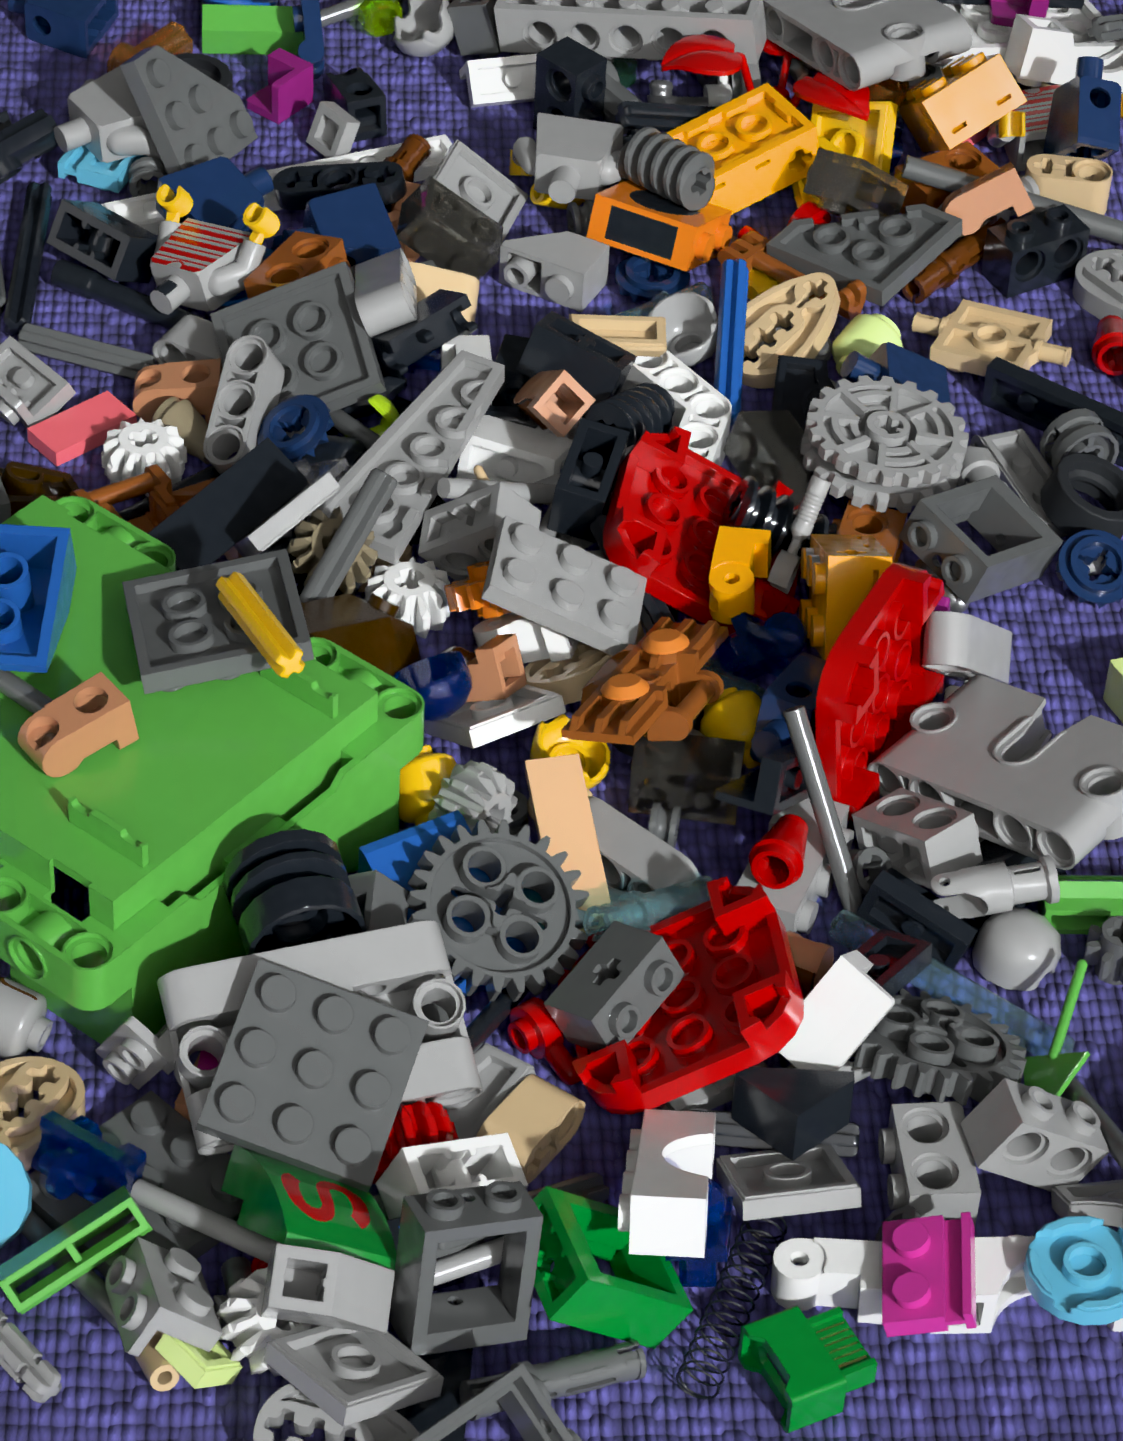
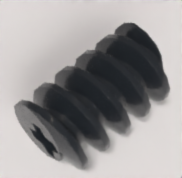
[585,382,675,447]
[722,476,837,576]

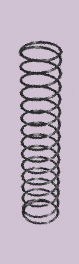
[676,1217,787,1399]

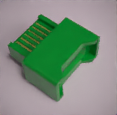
[738,1305,878,1434]

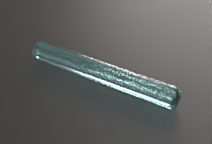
[829,910,1075,1056]

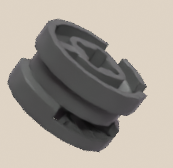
[1040,408,1119,470]

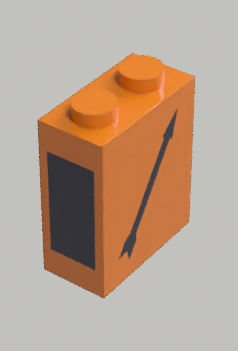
[586,180,733,272]

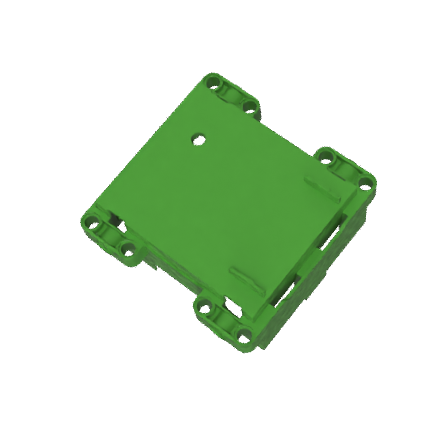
[0,495,425,1044]

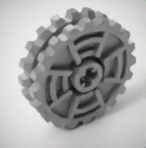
[800,375,969,513]

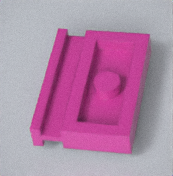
[882,1212,976,1337]

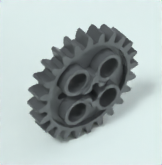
[406,819,591,1002]
[851,988,1027,1106]

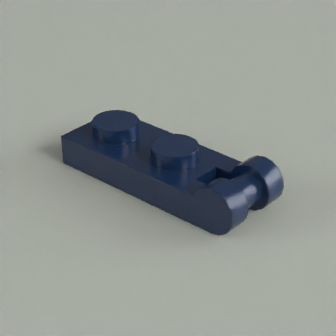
[292,0,325,80]

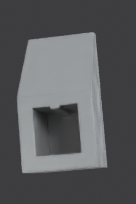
[499,231,610,312]
[261,1243,395,1335]

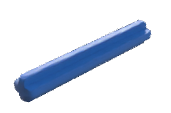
[714,258,749,426]

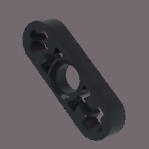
[272,161,407,211]

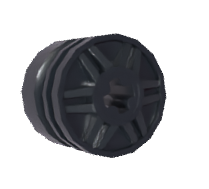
[222,829,367,955]

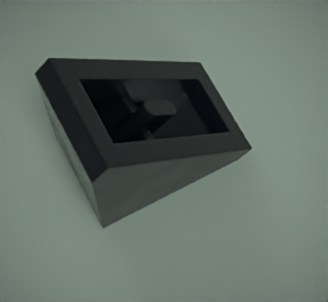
[731,1067,855,1161]

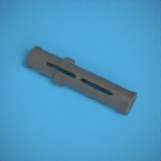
[459,1339,647,1421]

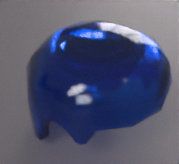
[392,651,473,722]

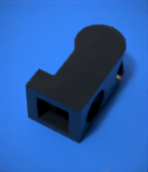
[323,67,387,142]

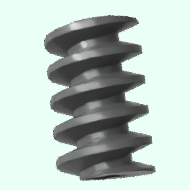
[616,126,715,211]

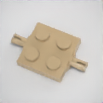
[912,299,1072,377]

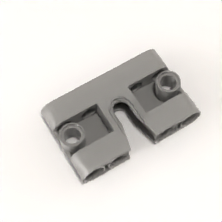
[763,0,972,91]
[867,675,1123,870]
[157,920,483,1155]

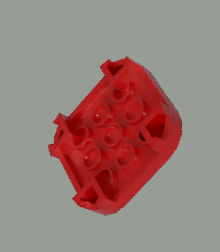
[603,426,800,644]
[815,562,945,822]
[558,876,804,1115]

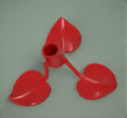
[661,34,870,122]

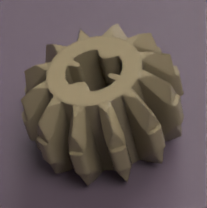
[287,506,378,594]

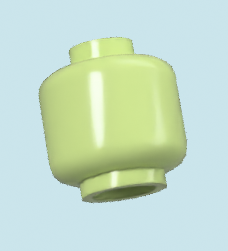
[831,313,903,379]

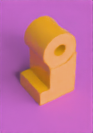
[709,526,771,625]

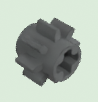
[1083,916,1123,985]

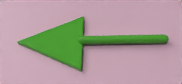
[1023,959,1091,1097]

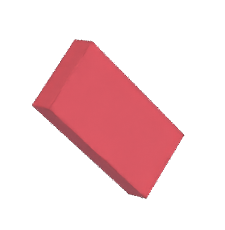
[27,390,137,467]

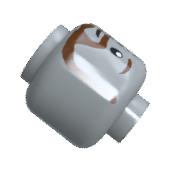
[0,977,53,1060]

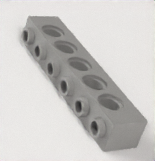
[493,0,767,64]

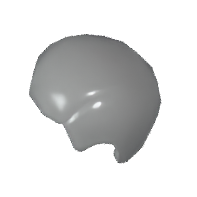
[393,0,455,57]
[648,292,718,367]
[972,907,1061,991]

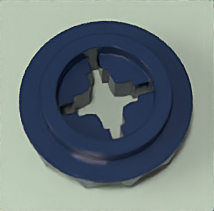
[615,254,690,306]
[257,395,334,466]
[1055,529,1123,608]

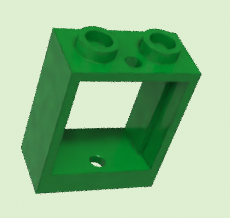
[533,1186,694,1349]

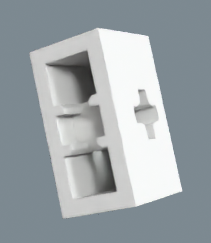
[376,1133,528,1220]

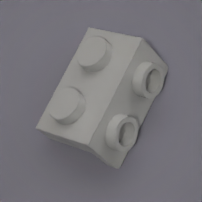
[0,336,76,428]
[96,1016,192,1090]
[105,1237,223,1357]

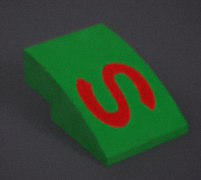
[221,1144,397,1271]

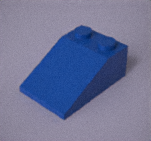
[0,524,77,673]

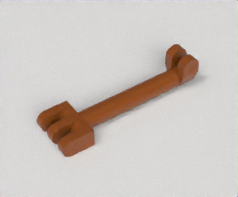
[717,231,867,321]

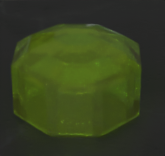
[358,0,403,37]

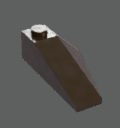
[301,593,427,703]

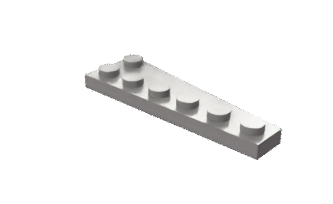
[307,350,505,565]

